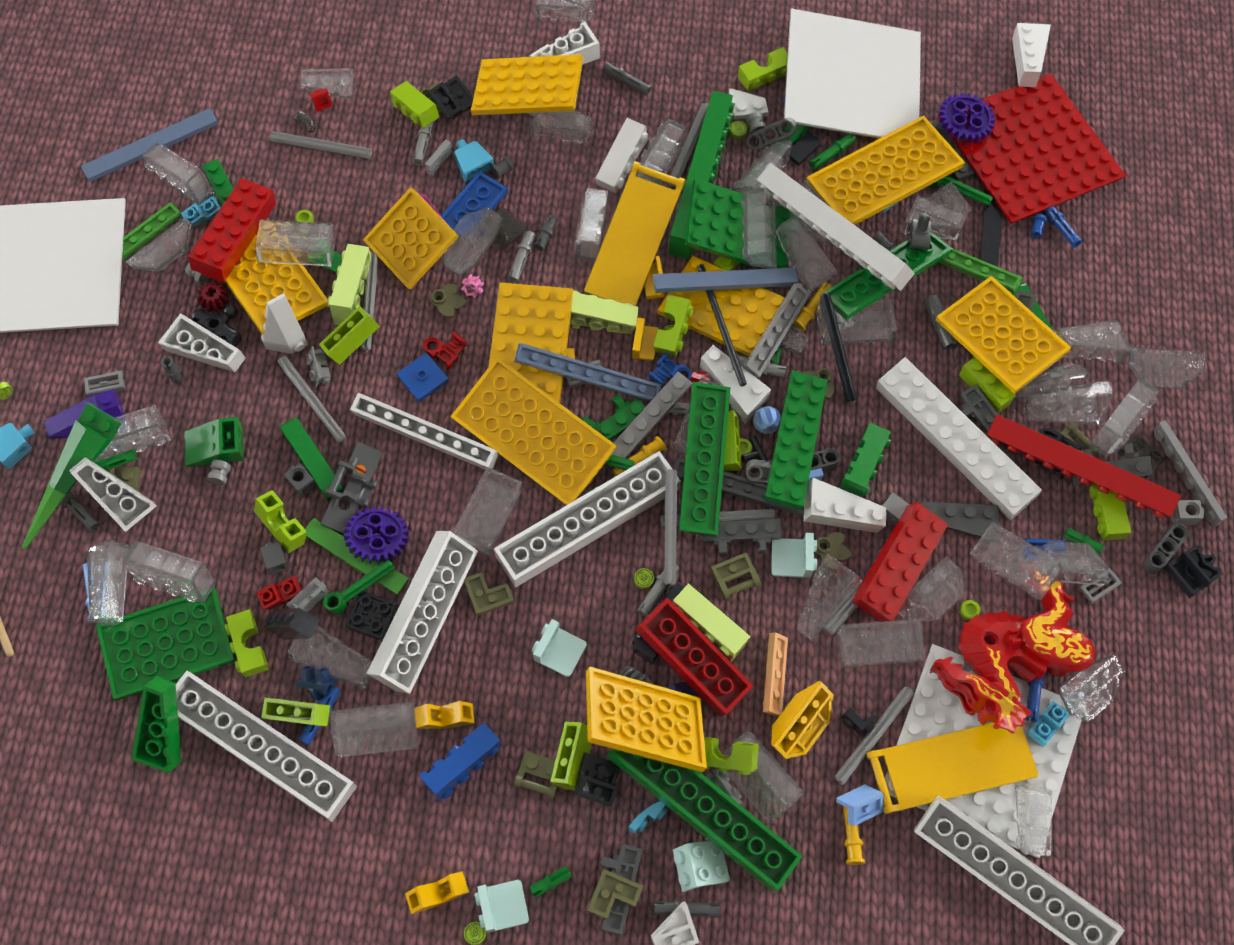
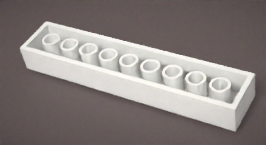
[757,162,915,291]
[876,357,1042,521]
[494,451,681,588]
[176,671,357,822]
[914,795,1125,945]

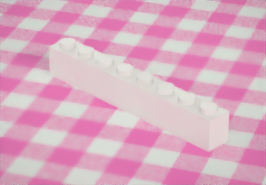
[350,393,499,472]

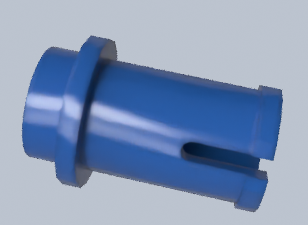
[1030,214,1047,238]

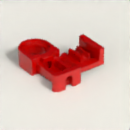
[423,332,467,369]

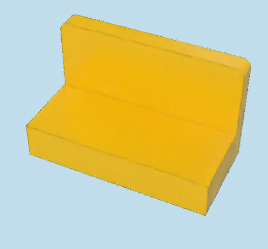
[644,256,665,300]
[632,318,659,361]

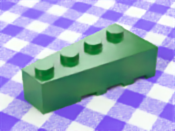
[840,423,892,497]
[131,676,181,773]

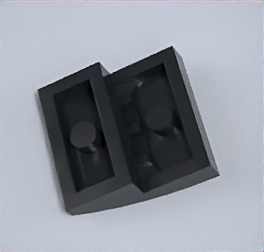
[428,75,474,119]
[575,752,621,807]

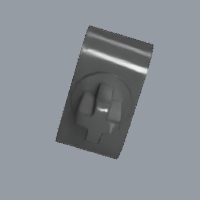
[910,212,931,250]

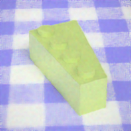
[328,244,371,325]
[570,291,638,334]
[672,584,750,662]

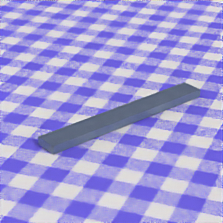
[81,108,219,182]
[652,268,799,293]
[514,343,661,402]

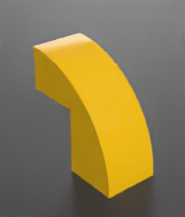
[415,701,474,729]
[405,872,469,914]

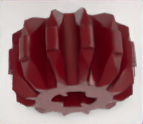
[197,281,229,313]

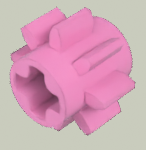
[461,274,484,298]

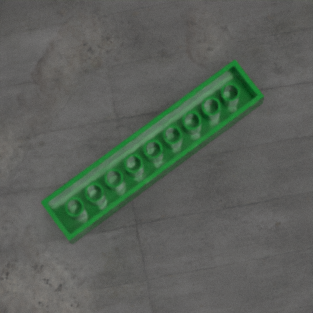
[668,91,735,259]
[606,749,803,892]

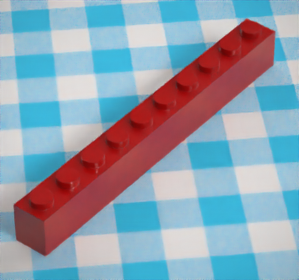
[986,414,1181,519]

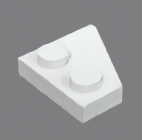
[728,88,768,120]
[651,901,699,945]

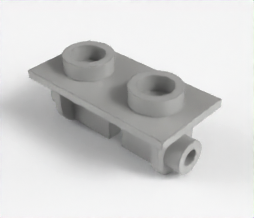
[306,346,331,388]
[286,577,329,612]
[705,769,743,805]

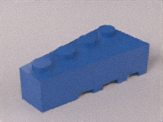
[419,723,502,802]

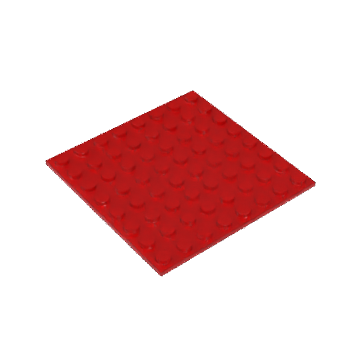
[937,73,1126,224]

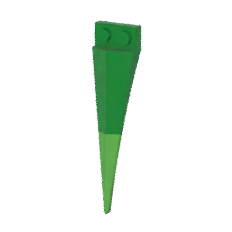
[22,403,122,549]

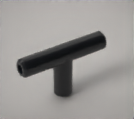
[742,436,768,462]

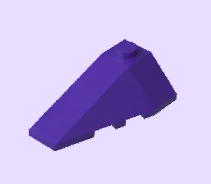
[44,389,129,439]

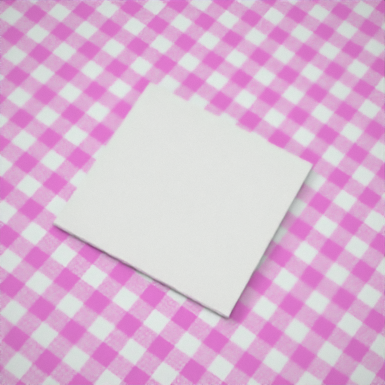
[784,9,921,138]
[0,198,126,333]
[885,644,1086,859]

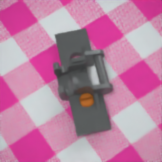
[320,441,383,534]

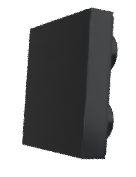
[345,591,398,641]

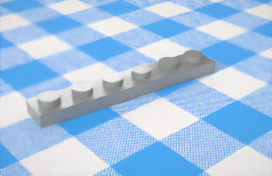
[743,283,810,378]
[612,372,692,459]
[1153,420,1228,527]

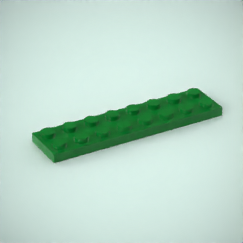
[822,232,952,320]
[764,370,828,510]
[678,382,731,537]

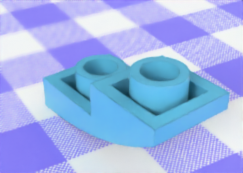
[181,196,221,228]
[1026,701,1070,747]
[628,801,668,834]

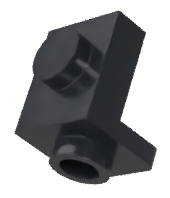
[841,708,876,735]

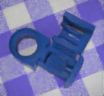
[648,353,692,387]

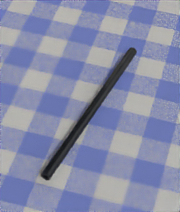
[697,264,747,387]

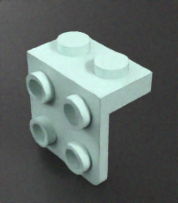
[771,533,817,578]
[532,619,587,677]
[673,841,730,892]
[475,880,529,933]

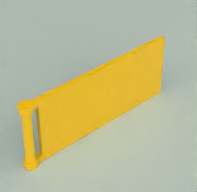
[584,161,686,306]
[866,723,1039,815]

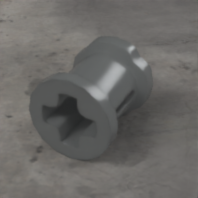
[491,156,514,179]

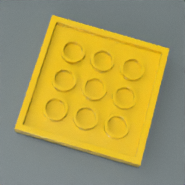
[363,187,459,290]

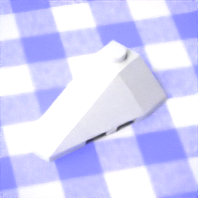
[261,293,308,354]

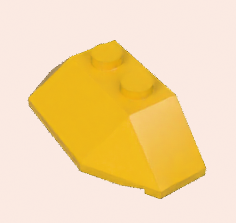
[771,681,834,759]

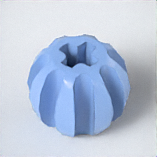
[753,406,781,434]

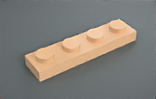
[763,632,788,717]

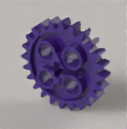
[938,92,996,143]
[344,506,408,565]

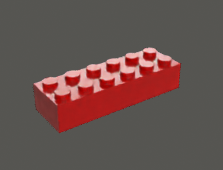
[188,178,276,283]
[851,502,948,624]
[635,598,753,717]

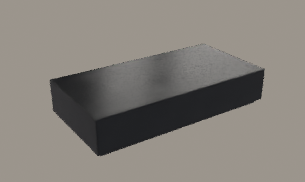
[786,132,822,166]

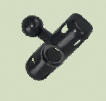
[191,304,242,347]

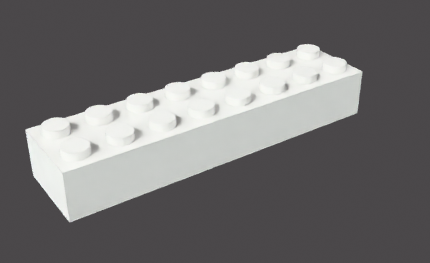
[367,531,478,694]

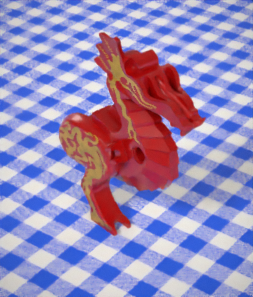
[930,571,1096,734]

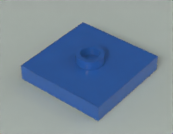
[396,353,449,402]

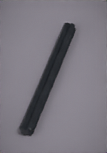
[820,293,856,402]

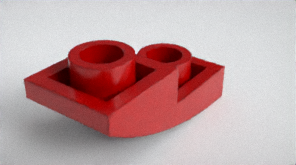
[256,575,302,611]

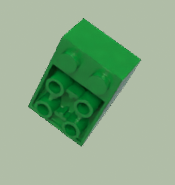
[185,417,244,467]

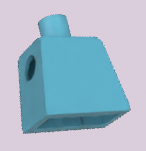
[454,139,494,183]
[0,423,35,470]

